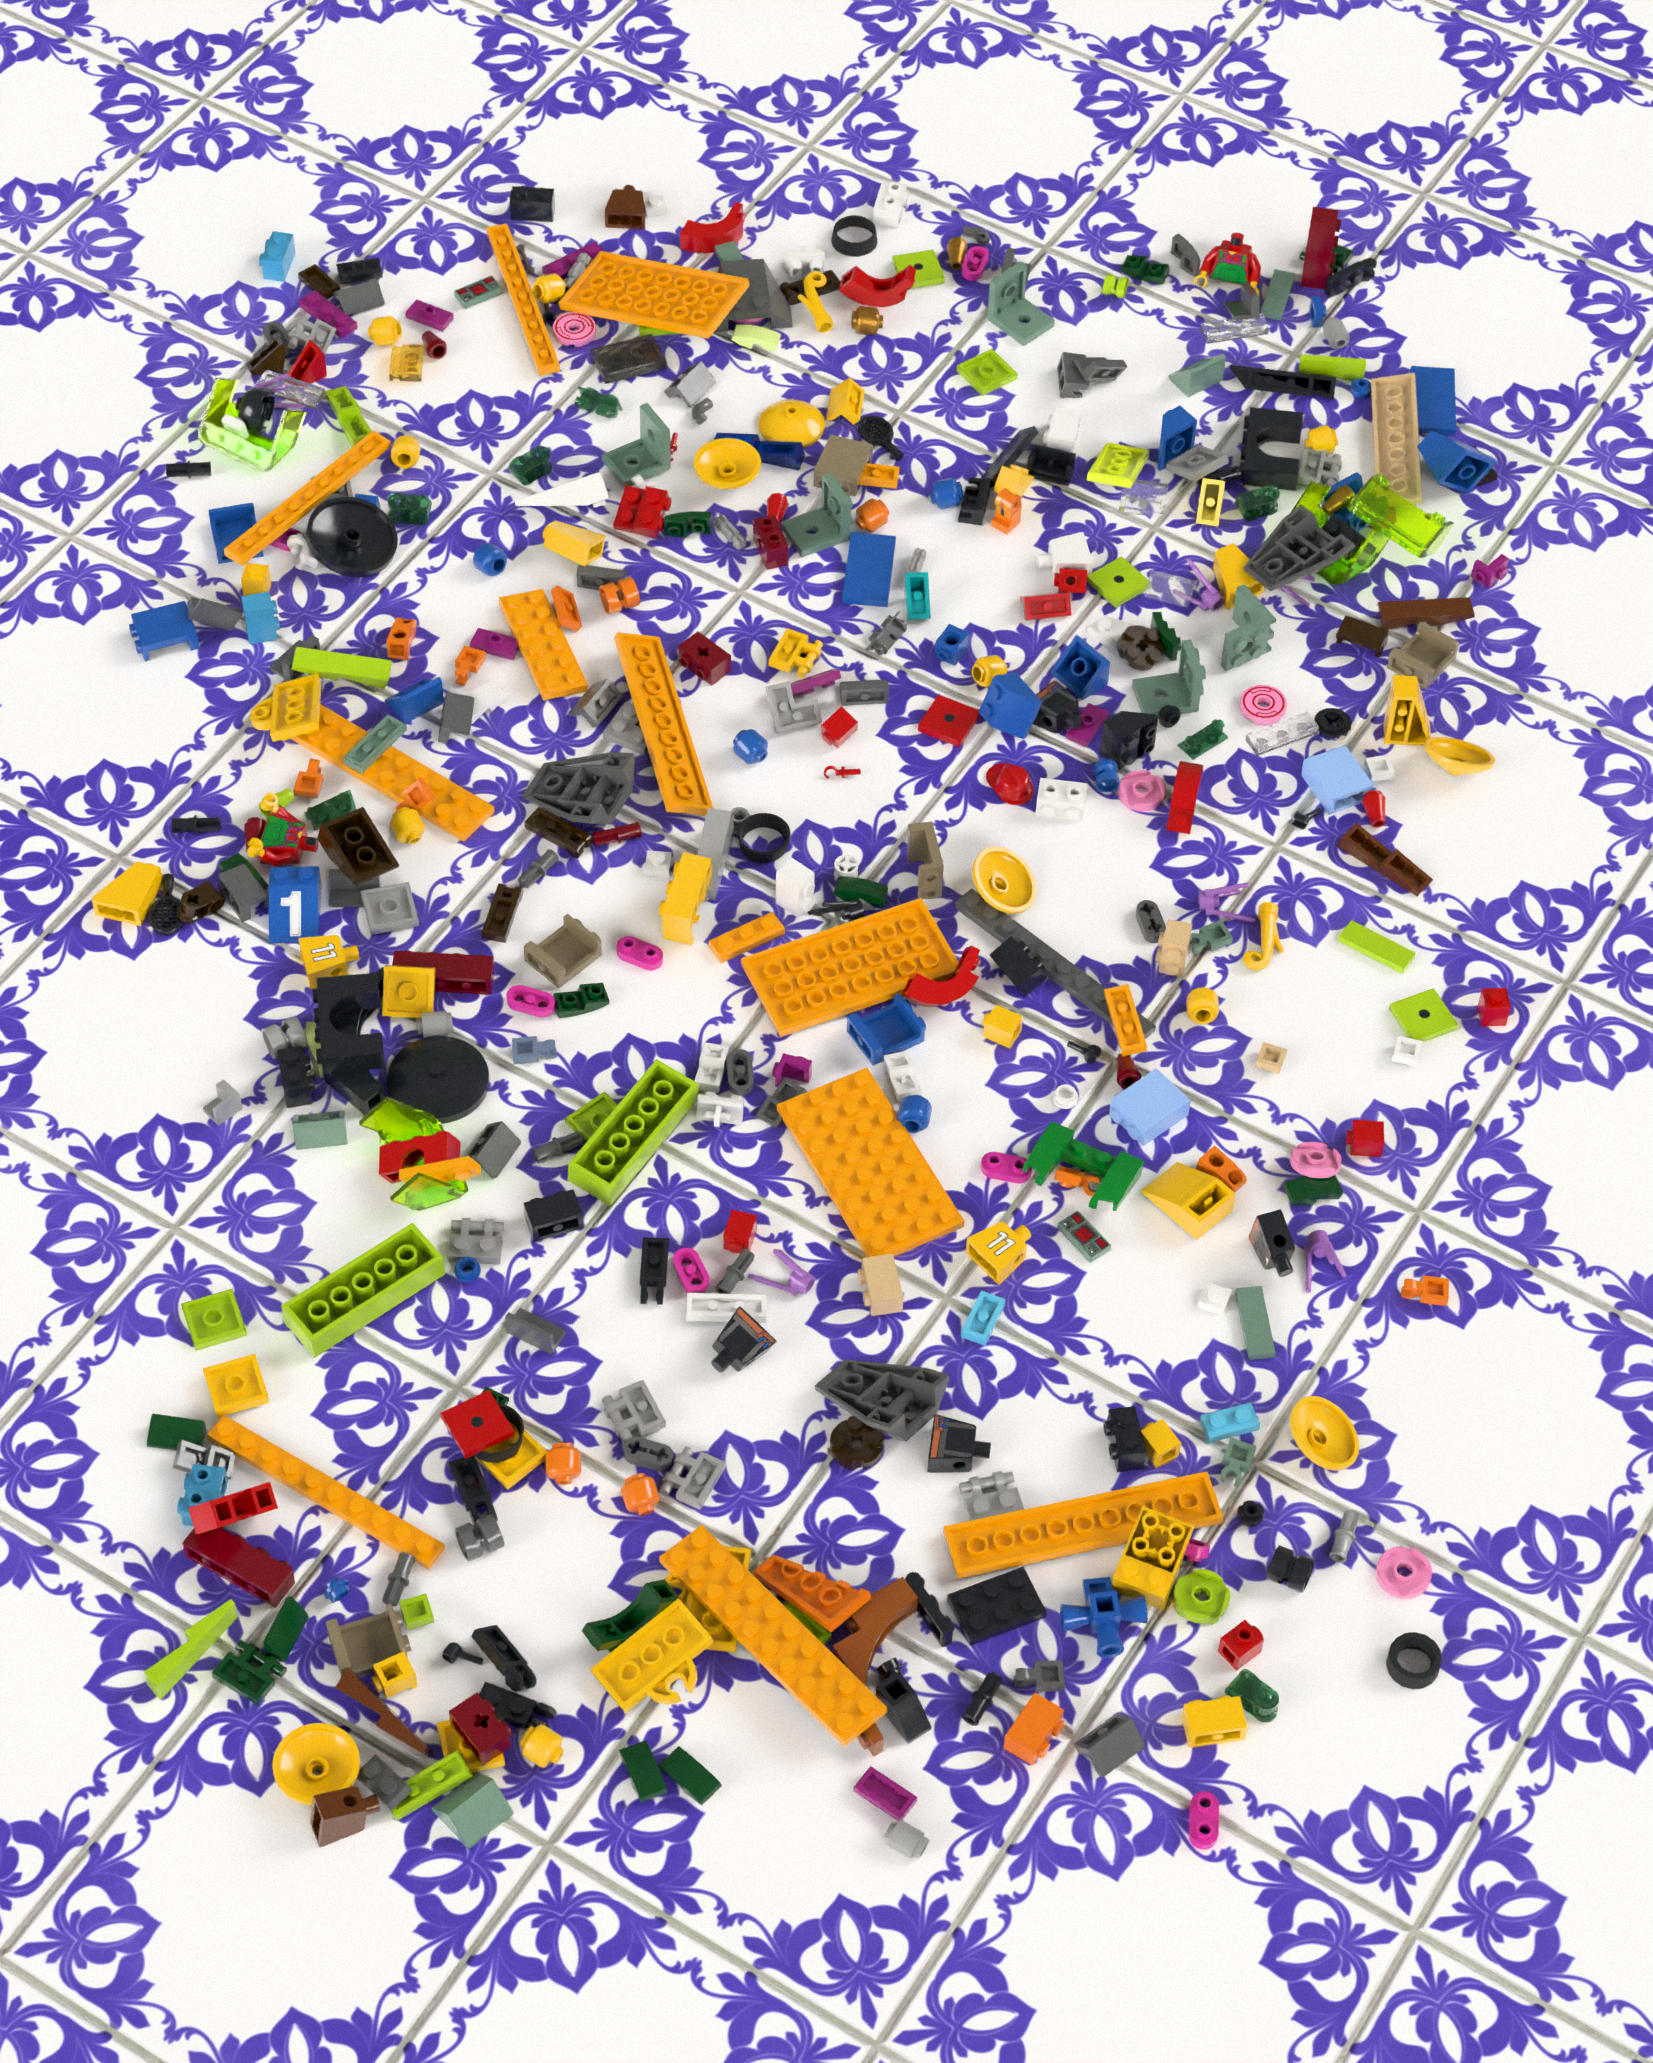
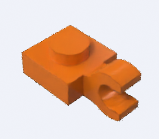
[455,646,486,686]
[293,759,324,799]
[395,778,436,812]
[1054,1166,1101,1196]
[1401,1275,1449,1306]

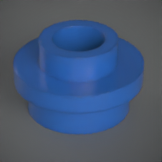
[1350,378,1371,399]
[454,1257,481,1282]
[323,1578,351,1603]

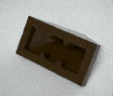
[245,336,286,376]

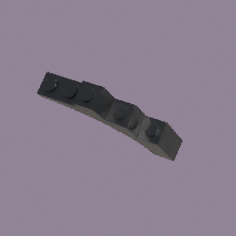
[324,967,385,1116]

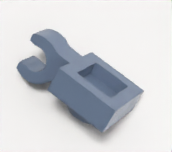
[512,1036,557,1064]

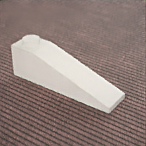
[514,471,610,508]

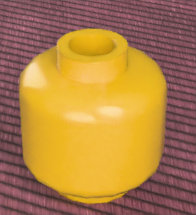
[533,273,566,304]
[368,316,402,346]
[1304,425,1339,455]
[390,435,421,469]
[972,655,1007,687]
[389,807,425,845]
[1186,987,1219,1024]
[520,1724,564,1768]

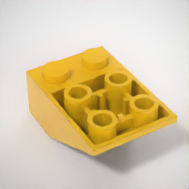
[1141,1162,1236,1240]
[1112,1506,1194,1610]

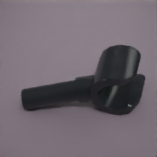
[543,303,556,326]
[1292,808,1322,830]
[1067,1041,1101,1064]
[442,1642,484,1665]

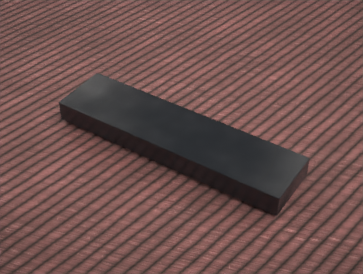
[981,426,1039,488]

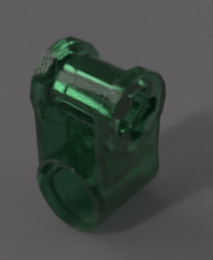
[509,446,552,486]
[1235,485,1280,522]
[388,493,432,525]
[1224,1669,1279,1723]

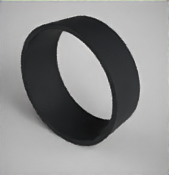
[831,215,878,257]
[737,813,790,863]
[474,1404,524,1463]

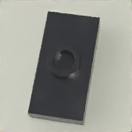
[336,258,383,284]

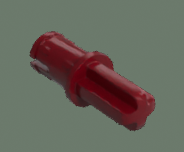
[593,822,642,846]

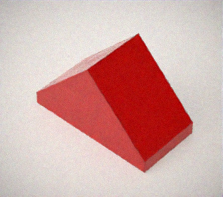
[288,340,327,389]

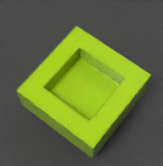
[399,1593,434,1630]

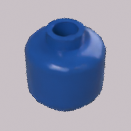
[930,478,964,510]
[473,543,507,576]
[733,729,768,764]
[897,1095,932,1133]

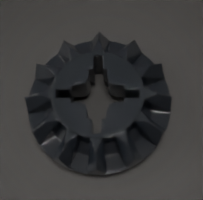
[1314,708,1352,739]

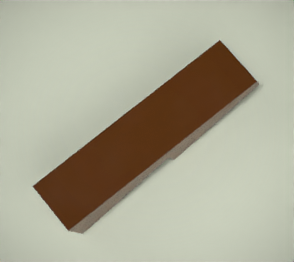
[1378,597,1475,630]
[1337,822,1433,897]
[335,1668,433,1758]

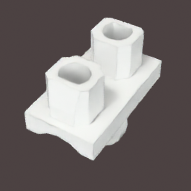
[785,246,824,277]
[287,533,319,570]
[696,1091,744,1127]

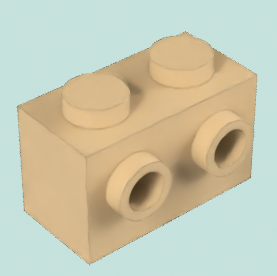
[1155,919,1192,977]
[857,1254,903,1316]

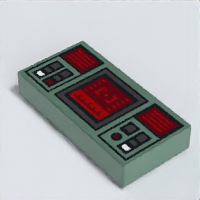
[454,275,503,309]
[1057,1211,1111,1263]

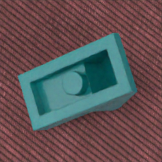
[904,572,931,620]

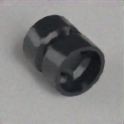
[1266,1545,1316,1593]

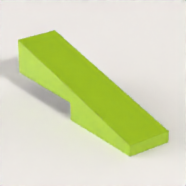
[325,386,372,447]
[291,647,392,689]
[144,1599,238,1701]

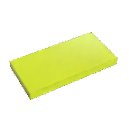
[1087,442,1150,488]

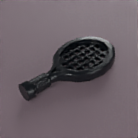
[858,415,904,461]
[148,873,185,936]

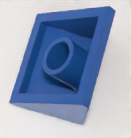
[1050,635,1110,700]
[385,677,444,724]

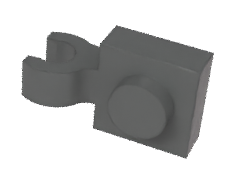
[1014,1660,1065,1692]

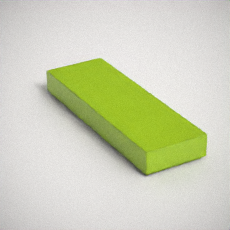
[1298,354,1366,380]
[1338,920,1416,974]
[391,1750,473,1821]

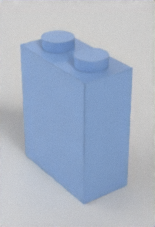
[1301,745,1374,815]
[1109,1068,1191,1146]

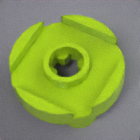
[1174,1569,1230,1625]

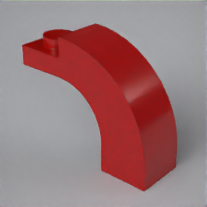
[680,202,745,253]
[839,265,916,307]
[1166,761,1204,834]
[901,945,980,1007]

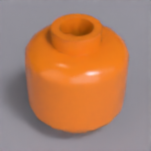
[855,498,890,532]
[545,1443,581,1485]
[620,1473,660,1516]

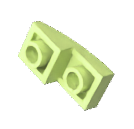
[731,325,781,352]
[306,1022,324,1077]

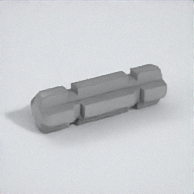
[564,253,591,291]
[714,515,746,550]
[904,548,927,583]

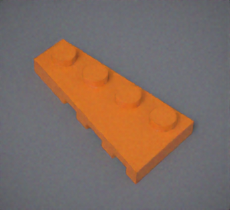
[753,1554,871,1632]

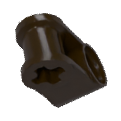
[177,881,226,923]

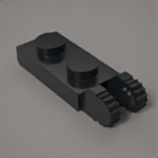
[1325,257,1377,298]
[640,1237,669,1305]
[448,1455,498,1525]
[905,1571,954,1647]
[471,1625,537,1692]
[479,1682,557,1730]

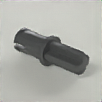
[518,849,559,888]
[532,1131,584,1164]
[715,1249,755,1294]
[382,1553,415,1607]

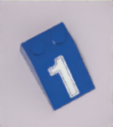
[269,866,322,943]

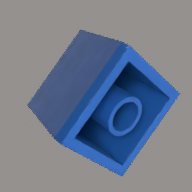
[1417,431,1497,493]

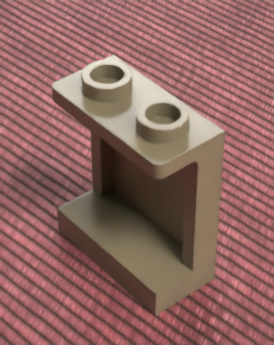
[814,434,873,496]
[1387,621,1459,690]
[907,821,944,899]
[524,914,602,988]
[325,1603,411,1677]

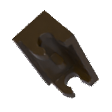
[1336,615,1389,658]

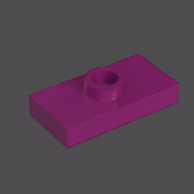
[405,299,454,332]
[470,628,519,660]
[1066,703,1109,747]
[854,1766,918,1821]

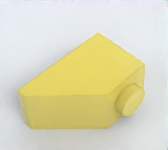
[1196,478,1225,526]

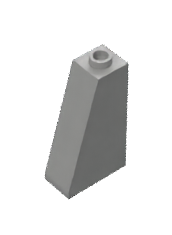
[697,808,735,901]

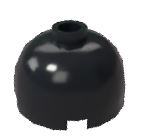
[235,387,275,433]

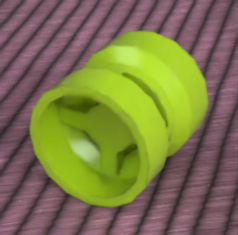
[1102,273,1129,299]

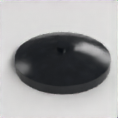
[306,497,398,577]
[387,1036,489,1124]

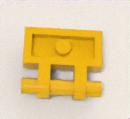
[769,628,823,678]

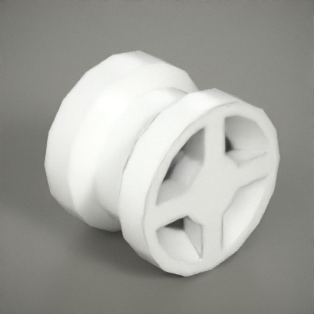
[834,855,858,881]

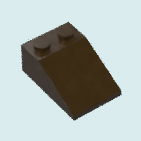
[317,807,399,886]

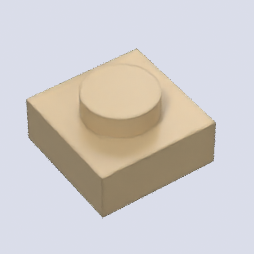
[1255,1042,1288,1074]

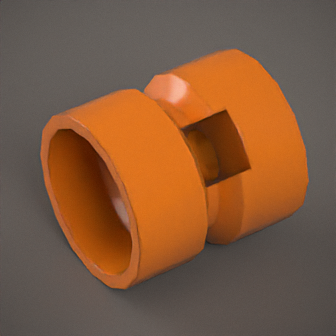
[599,577,640,614]

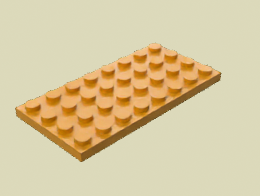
[559,251,750,339]
[741,898,958,1037]
[777,1067,965,1257]

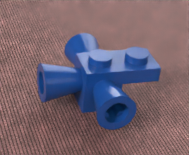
[1060,1577,1148,1658]

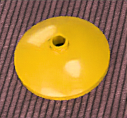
[759,399,825,449]
[694,438,761,489]
[1425,737,1495,776]
[972,847,1037,914]
[1290,1396,1359,1471]
[272,1723,360,1805]

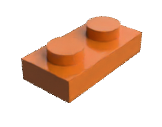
[551,585,582,632]

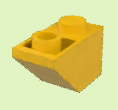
[993,464,1034,497]

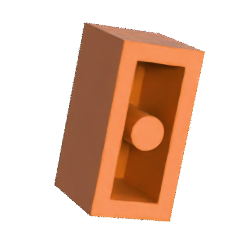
[1004,1693,1065,1766]

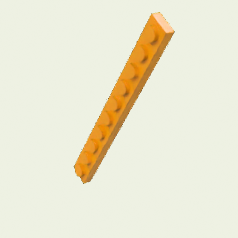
[486,224,560,376]
[224,431,391,566]
[207,1415,445,1570]

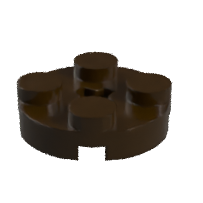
[1117,625,1164,671]
[830,1416,884,1470]

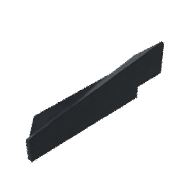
[1230,365,1336,399]

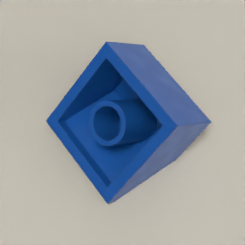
[1157,405,1197,471]
[978,672,1043,739]

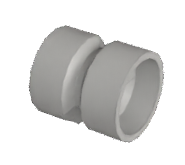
[262,1016,308,1059]

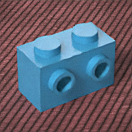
[259,231,296,282]
[241,591,280,645]
[177,1464,228,1526]

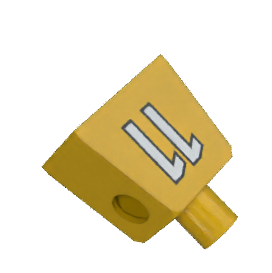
[298,935,360,990]
[966,1222,1031,1285]

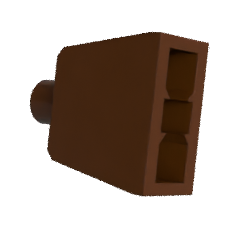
[605,185,645,230]
[310,1786,380,1847]

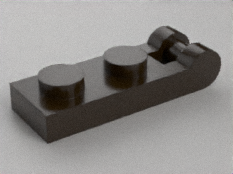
[779,269,841,305]
[524,807,594,858]
[481,883,524,943]

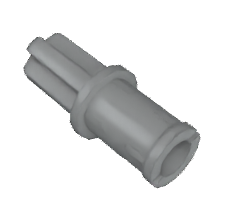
[1329,1509,1360,1563]

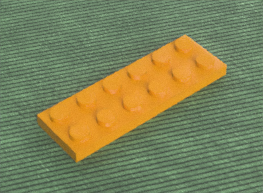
[499,589,588,700]

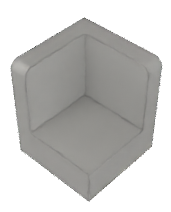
[203,1079,242,1126]

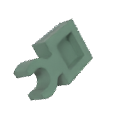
[1190,920,1233,954]
[1220,1438,1257,1487]

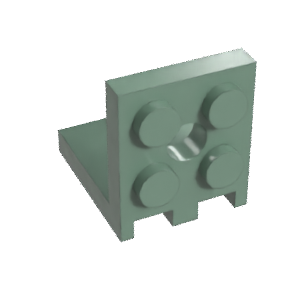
[987,261,1055,346]
[602,403,671,488]
[781,473,853,558]
[1220,584,1276,671]
[1132,639,1206,716]

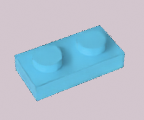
[961,1290,1006,1346]
[1199,1402,1260,1443]

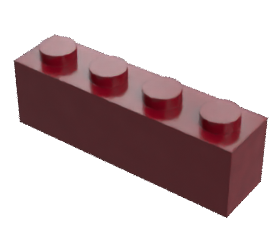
[1301,206,1342,290]
[392,950,495,995]
[182,1527,295,1608]

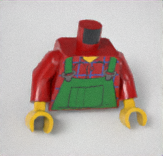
[1194,232,1261,296]
[247,793,319,867]

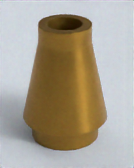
[947,237,968,270]
[1321,485,1356,516]

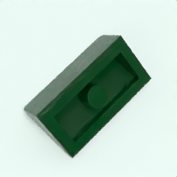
[146,1414,207,1451]
[263,1596,309,1662]

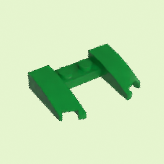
[1022,1121,1145,1211]

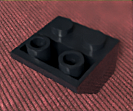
[1100,711,1158,770]

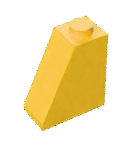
[543,520,606,566]
[1213,543,1265,610]
[92,861,163,926]

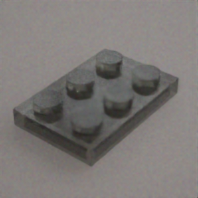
[590,334,667,384]

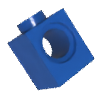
[935,624,970,666]

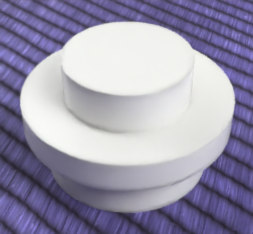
[1053,1084,1078,1109]

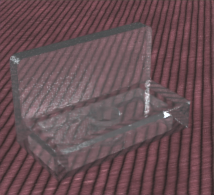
[1119,479,1168,519]
[1145,570,1198,607]

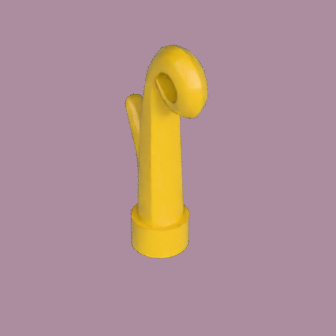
[797,271,834,333]
[1243,902,1284,971]

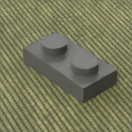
[357,1754,413,1811]

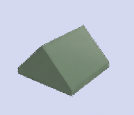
[1168,354,1226,398]
[292,1110,348,1150]
[432,1772,514,1850]

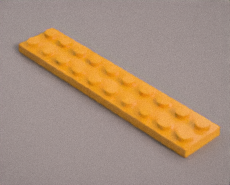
[614,632,713,815]
[290,704,494,842]
[943,1471,1224,1579]
[659,1525,887,1747]

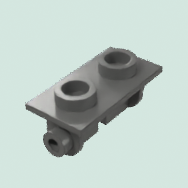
[866,611,907,655]

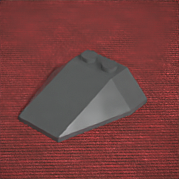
[714,259,793,332]
[1243,505,1356,591]
[522,752,635,824]
[815,1360,949,1442]

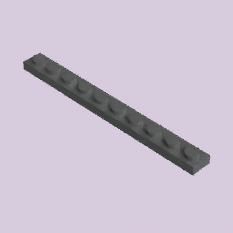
[955,888,1156,1040]

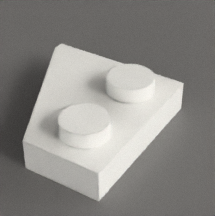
[1088,615,1139,658]

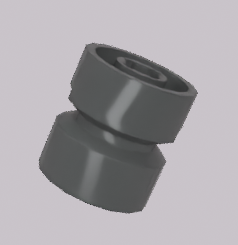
[455,1514,505,1562]

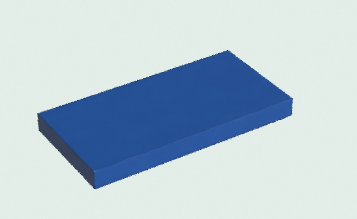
[1410,366,1456,435]
[842,532,896,607]

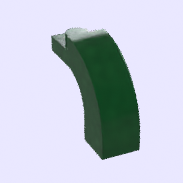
[582,1579,681,1653]

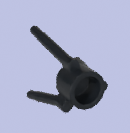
[807,899,864,922]

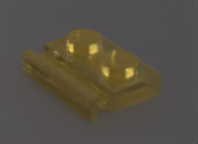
[389,344,425,382]

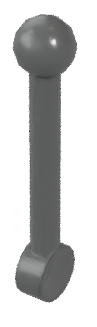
[516,244,535,275]

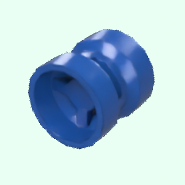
[1094,759,1119,792]

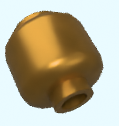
[851,306,883,335]

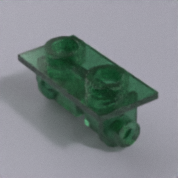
[575,387,622,419]
[1177,719,1228,760]
[304,790,356,831]

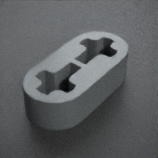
[1136,900,1166,943]
[623,1437,674,1472]

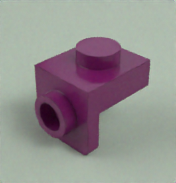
[1471,554,1509,588]
[772,1053,812,1087]

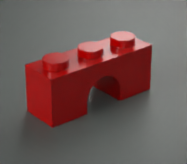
[379,1131,461,1184]
[188,1482,278,1535]

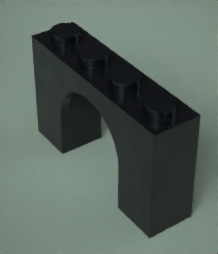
[1239,407,1303,491]
[312,973,385,1074]

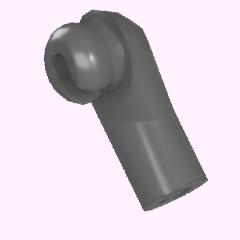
[962,226,990,245]
[692,398,713,425]

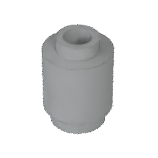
[1323,317,1350,349]
[416,1011,454,1038]
[884,1819,930,1860]

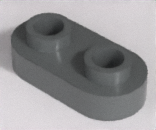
[263,322,292,356]
[727,1049,754,1096]

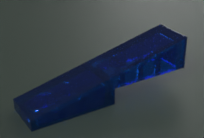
[714,433,805,471]

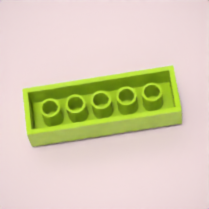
[568,1059,699,1206]
[281,1223,445,1358]

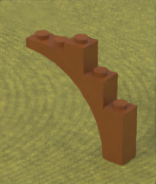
[832,1577,918,1757]

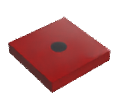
[918,694,980,747]
[440,1390,515,1459]

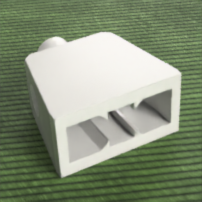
[1037,532,1093,575]

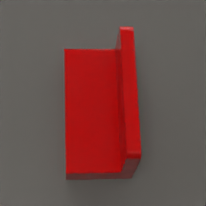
[1020,592,1071,620]

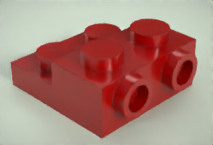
[613,485,672,539]

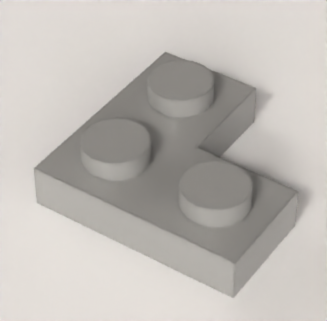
[765,681,822,733]
[603,702,648,755]

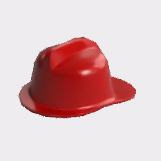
[986,763,1034,805]

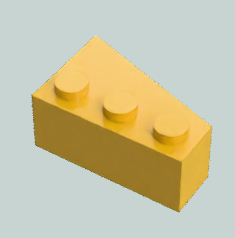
[1383,675,1431,746]
[659,852,712,945]

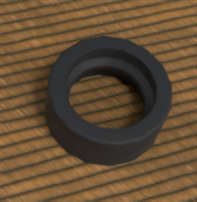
[1386,1632,1442,1689]

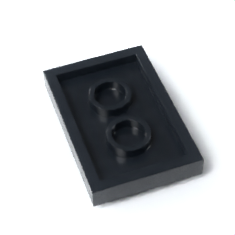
[947,1566,1047,1646]

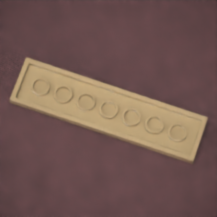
[1371,373,1423,508]

